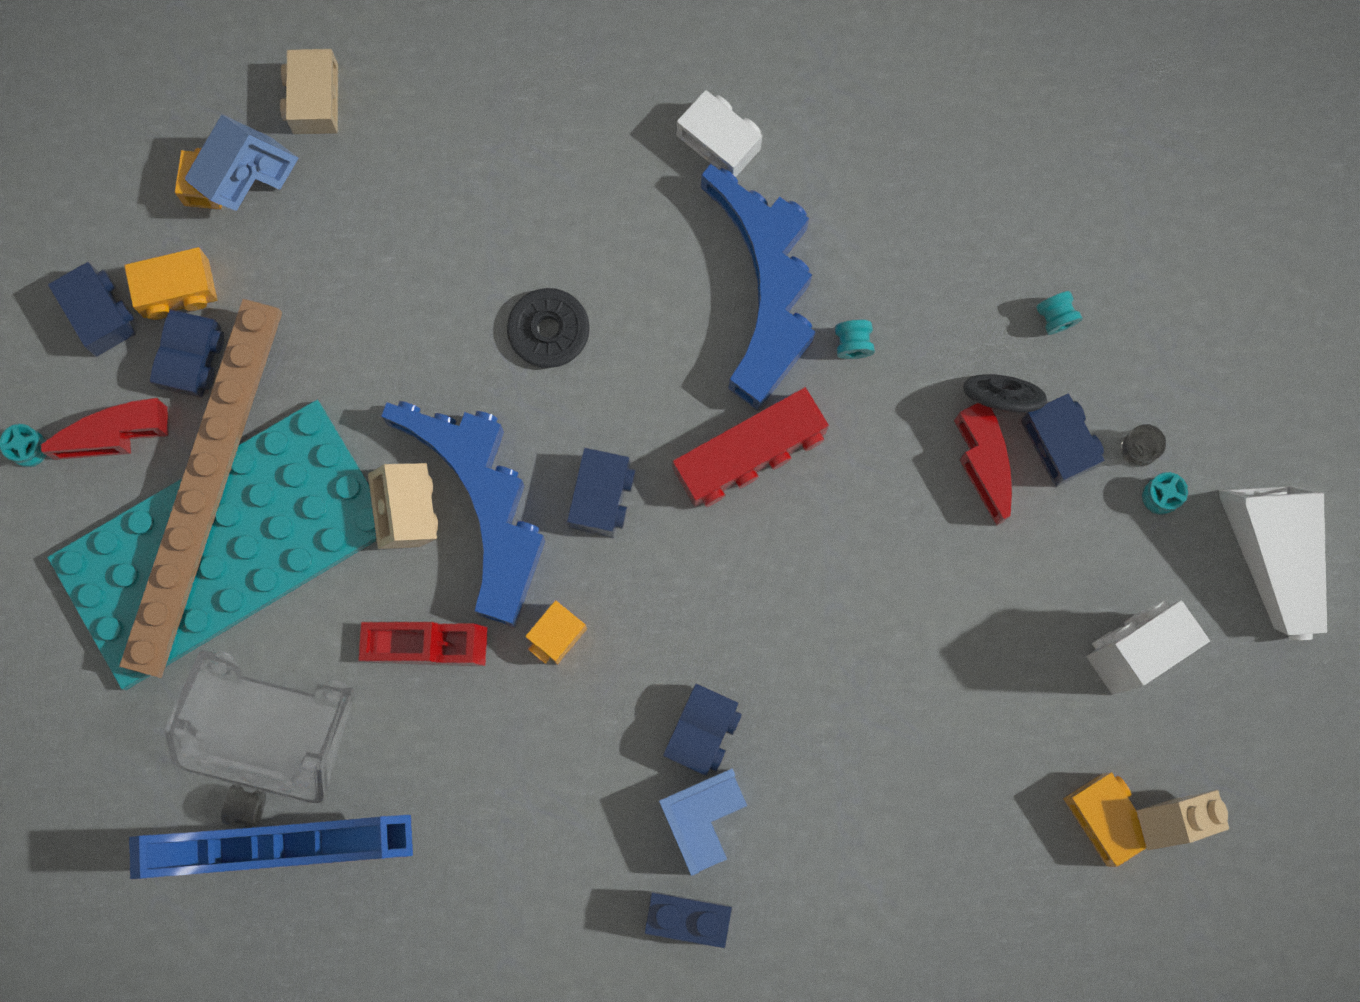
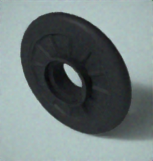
[507,288,590,368]
[963,374,1047,412]

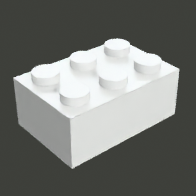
[1086,600,1210,695]

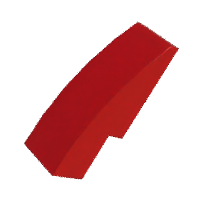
[41,398,169,460]
[954,403,1012,526]
[358,622,487,666]

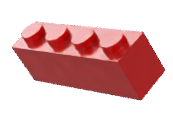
[672,387,829,507]

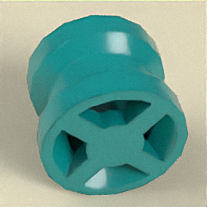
[1036,291,1083,335]
[835,320,875,359]
[0,424,47,467]
[1142,472,1188,515]

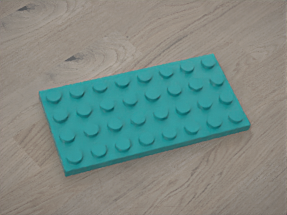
[47,399,377,690]

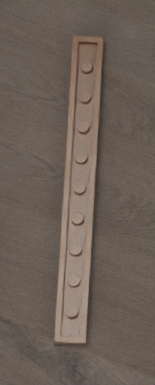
[119,299,282,678]

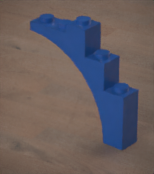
[701,164,815,411]
[381,401,545,628]
[129,815,413,879]

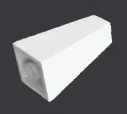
[1219,485,1327,641]

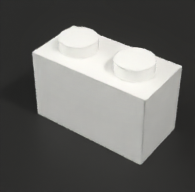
[676,90,763,177]

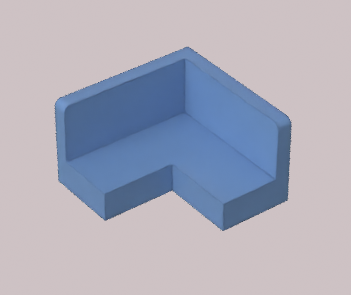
[185,114,299,211]
[659,768,747,876]

